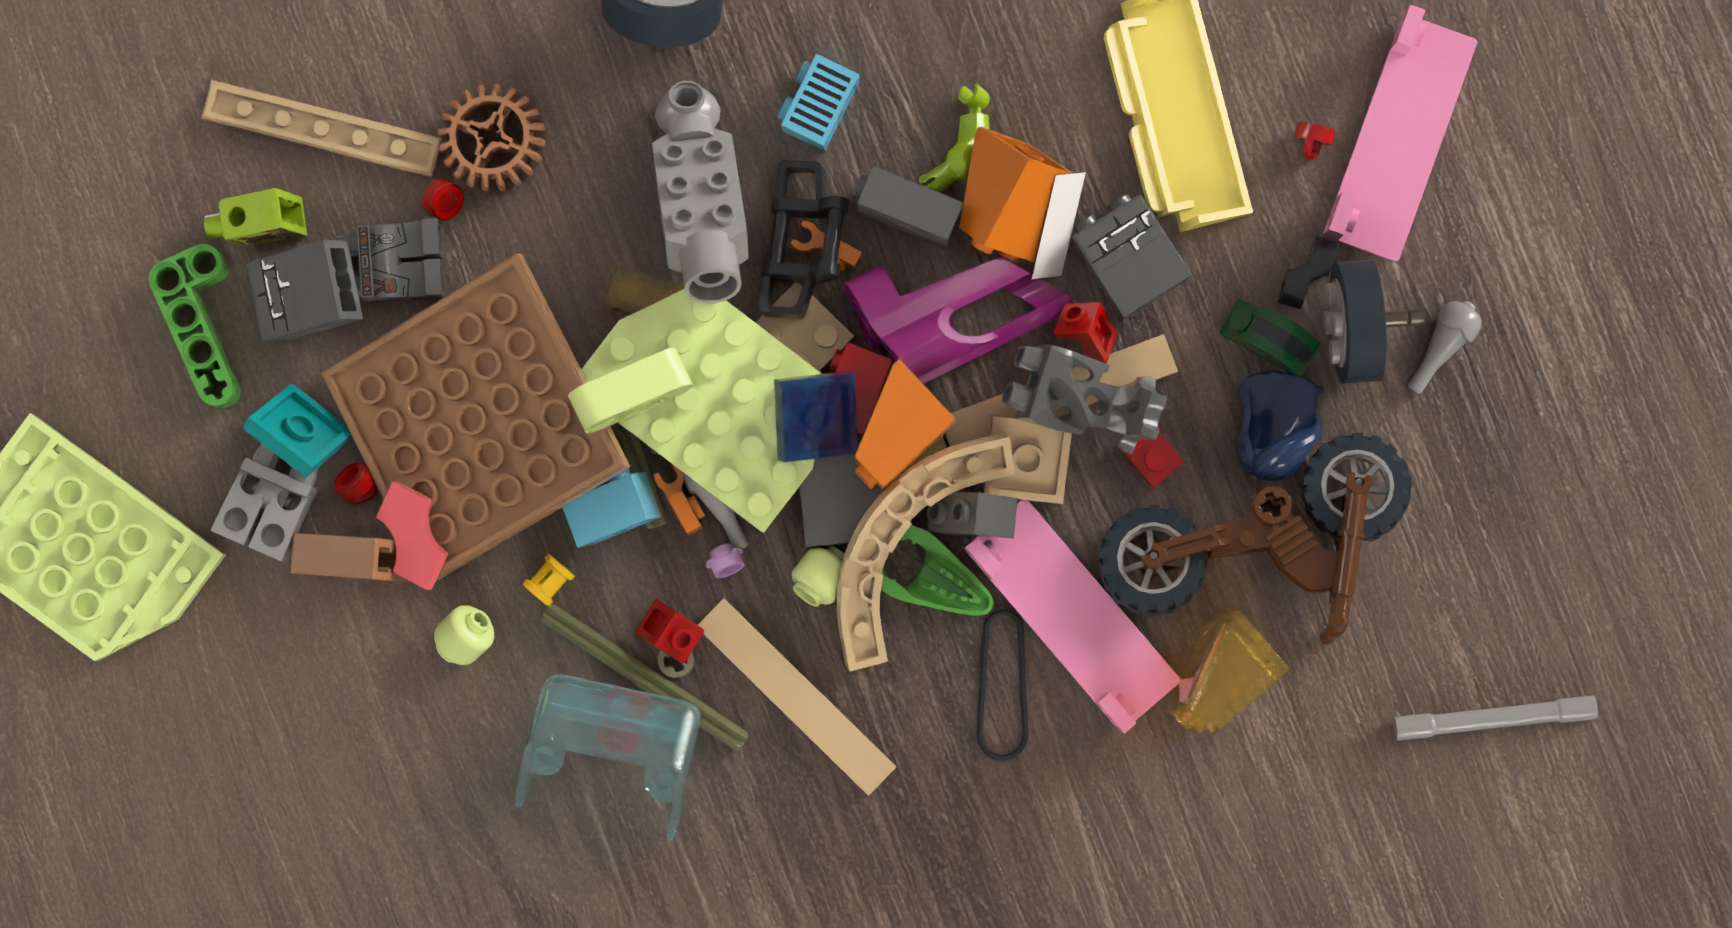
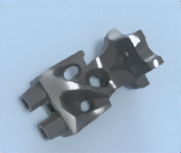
[1002,345,1168,454]

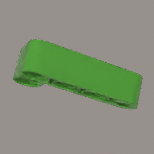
[149,244,241,409]

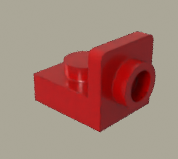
[1054,302,1118,364]
[1122,428,1184,489]
[635,598,704,663]

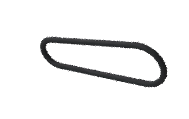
[976,609,1029,761]

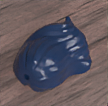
[1235,370,1324,481]

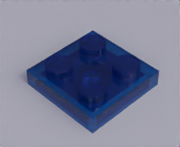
[774,371,858,462]

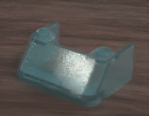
[514,674,701,841]

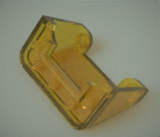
[1171,605,1290,735]

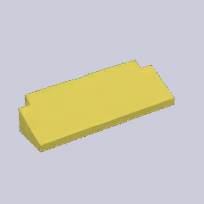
[1104,0,1253,232]

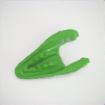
[881,525,994,616]

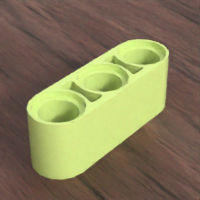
[568,348,693,433]

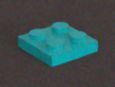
[243,383,352,478]

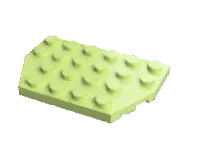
[581,289,830,533]
[0,413,226,661]

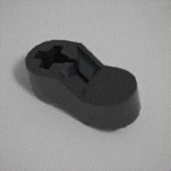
[1278,236,1338,309]

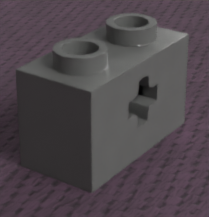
[927,492,1018,539]

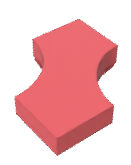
[376,481,448,590]

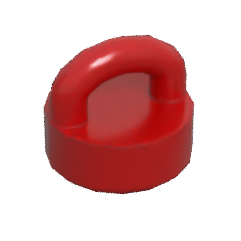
[1294,122,1336,161]
[421,179,464,221]
[334,462,378,505]

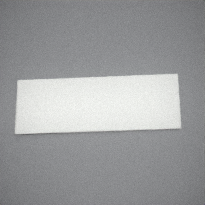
[1032,173,1085,279]

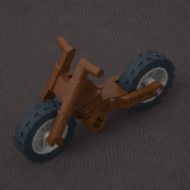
[1099,432,1412,645]

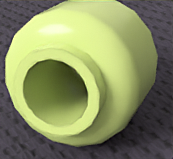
[792,546,845,607]
[434,605,495,665]

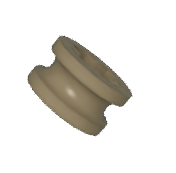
[657,650,695,678]

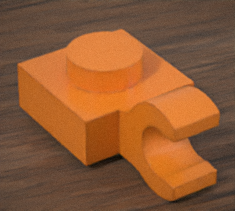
[791,221,862,272]
[654,465,705,535]

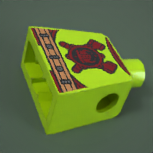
[204,188,307,245]

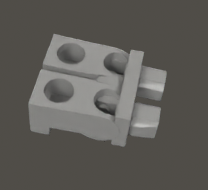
[210,444,318,564]

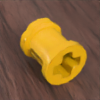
[522,553,575,607]

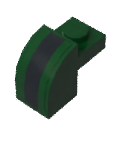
[1219,299,1321,377]

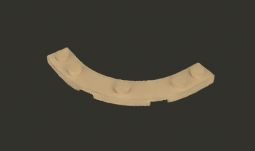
[836,432,1015,672]

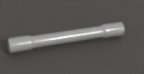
[1393,695,1598,741]

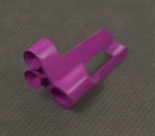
[844,257,1073,384]

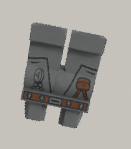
[336,218,446,302]

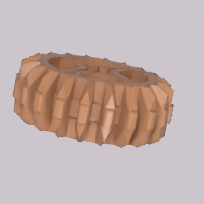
[437,84,546,192]

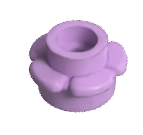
[706,544,745,578]

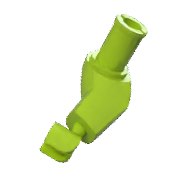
[919,83,990,193]

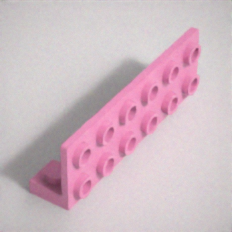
[1322,4,1477,262]
[964,500,1181,734]

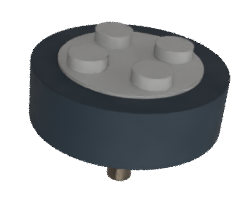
[601,0,723,52]
[1323,260,1423,384]

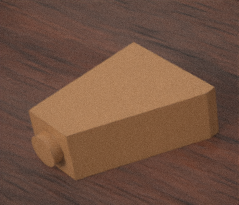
[290,533,412,583]

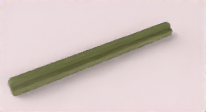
[540,604,748,750]

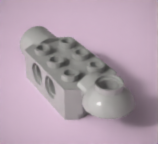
[652,81,748,303]

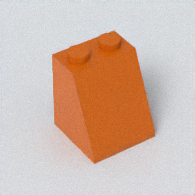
[959,126,1074,263]
[855,359,956,491]

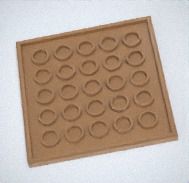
[321,253,631,581]

